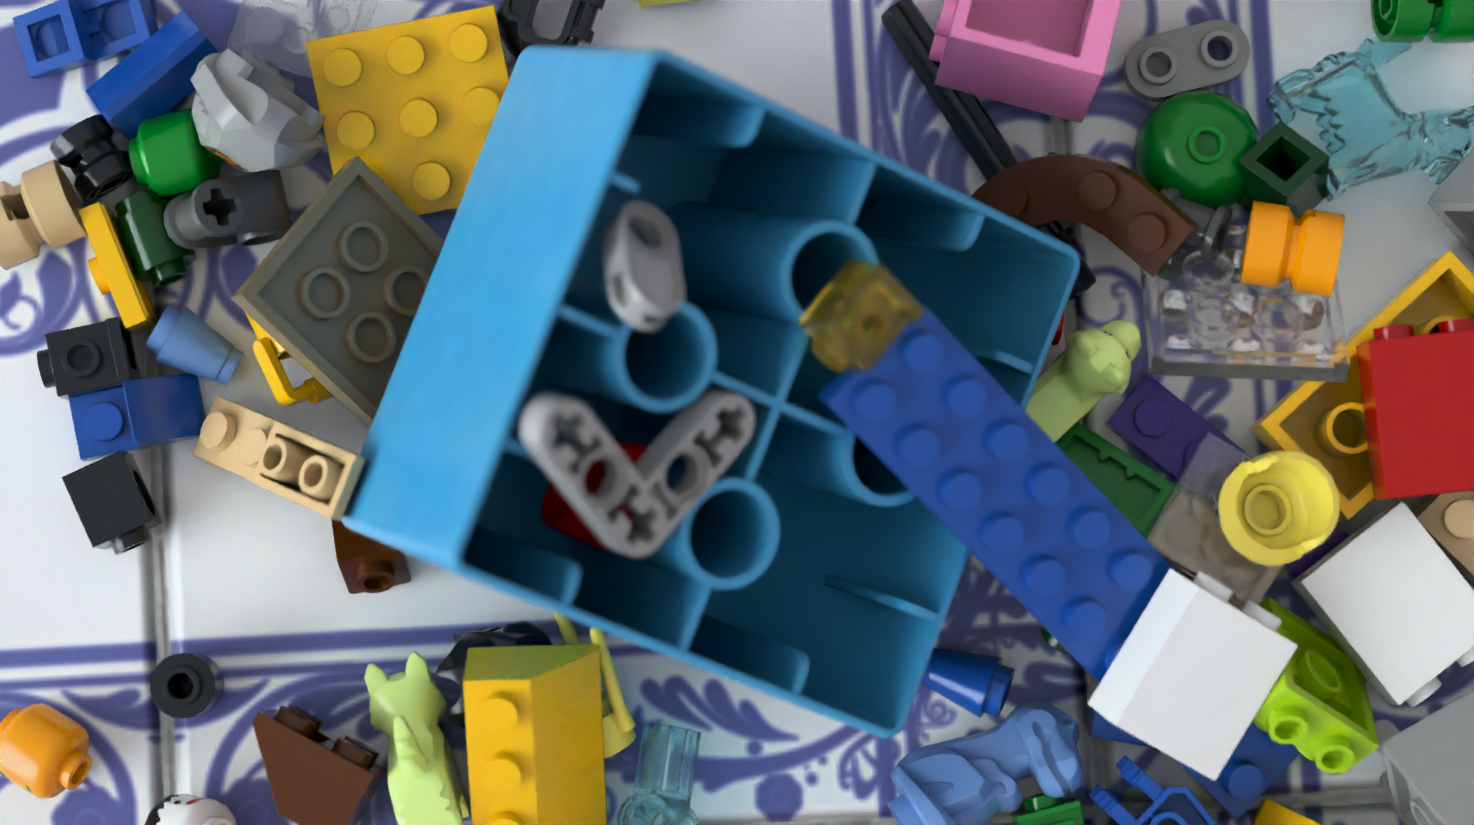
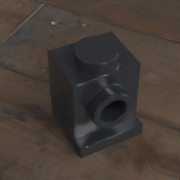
[37,317,141,400]

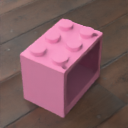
[928,0,1121,124]

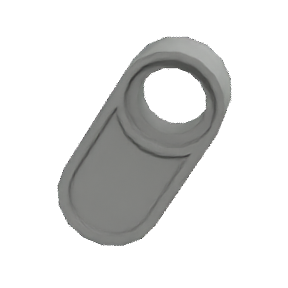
[602,201,684,332]

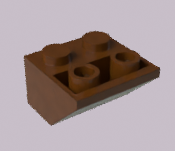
[252,704,387,825]

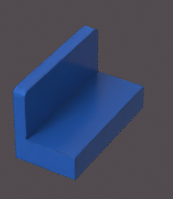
[85,9,220,141]

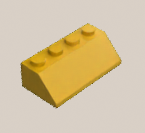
[463,644,607,825]

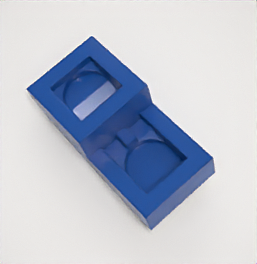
[13,0,158,79]

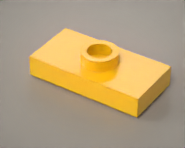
[78,202,158,334]

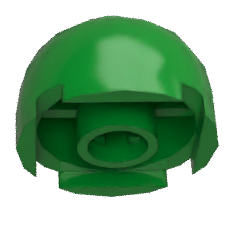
[1134,90,1260,210]

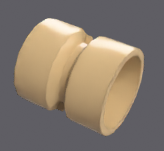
[0,159,88,270]

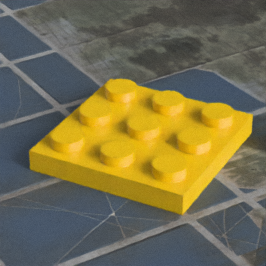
[305,4,509,215]

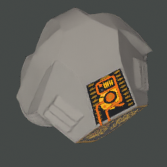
[190,47,326,172]

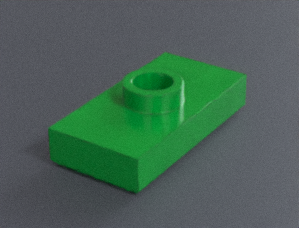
[1055,422,1179,539]

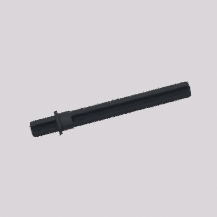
[881,0,1096,300]

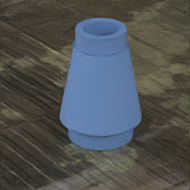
[144,304,244,386]

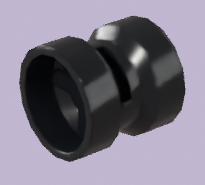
[49,114,134,203]

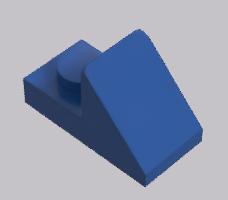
[68,373,206,461]

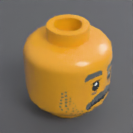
[0,703,92,799]

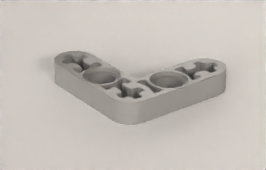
[520,388,755,558]

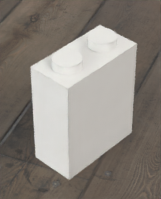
[1290,501,1474,707]
[1087,568,1298,781]

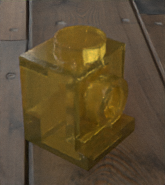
[798,260,925,373]

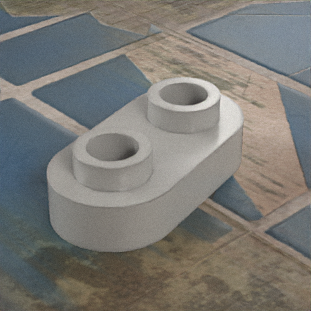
[1123,19,1250,102]

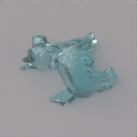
[1266,38,1474,202]

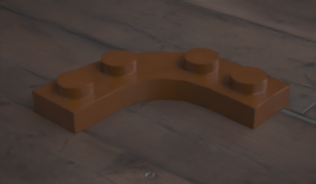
[971,153,1199,277]

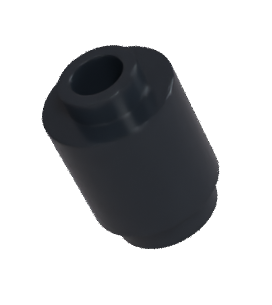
[150,653,224,718]

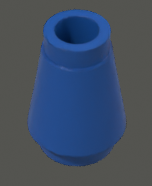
[920,648,1015,718]

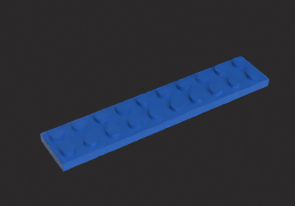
[817,298,1300,821]

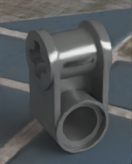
[164,170,292,250]

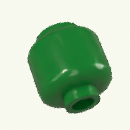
[129,108,225,198]

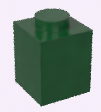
[1237,121,1330,218]

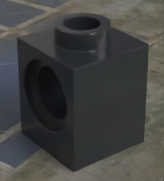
[61,450,163,555]

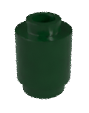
[114,189,197,288]

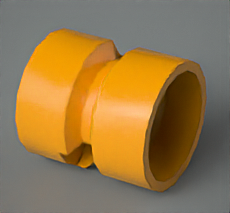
[1239,200,1345,297]

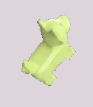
[1025,320,1141,443]
[364,651,470,825]

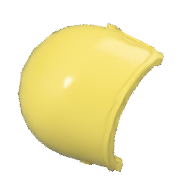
[1218,450,1340,566]

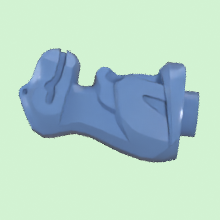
[888,700,1084,825]

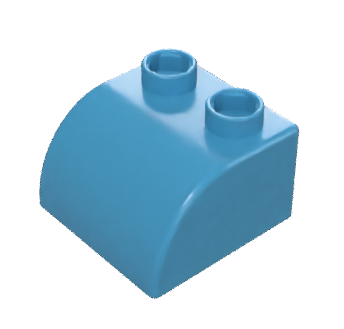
[341,44,1080,738]

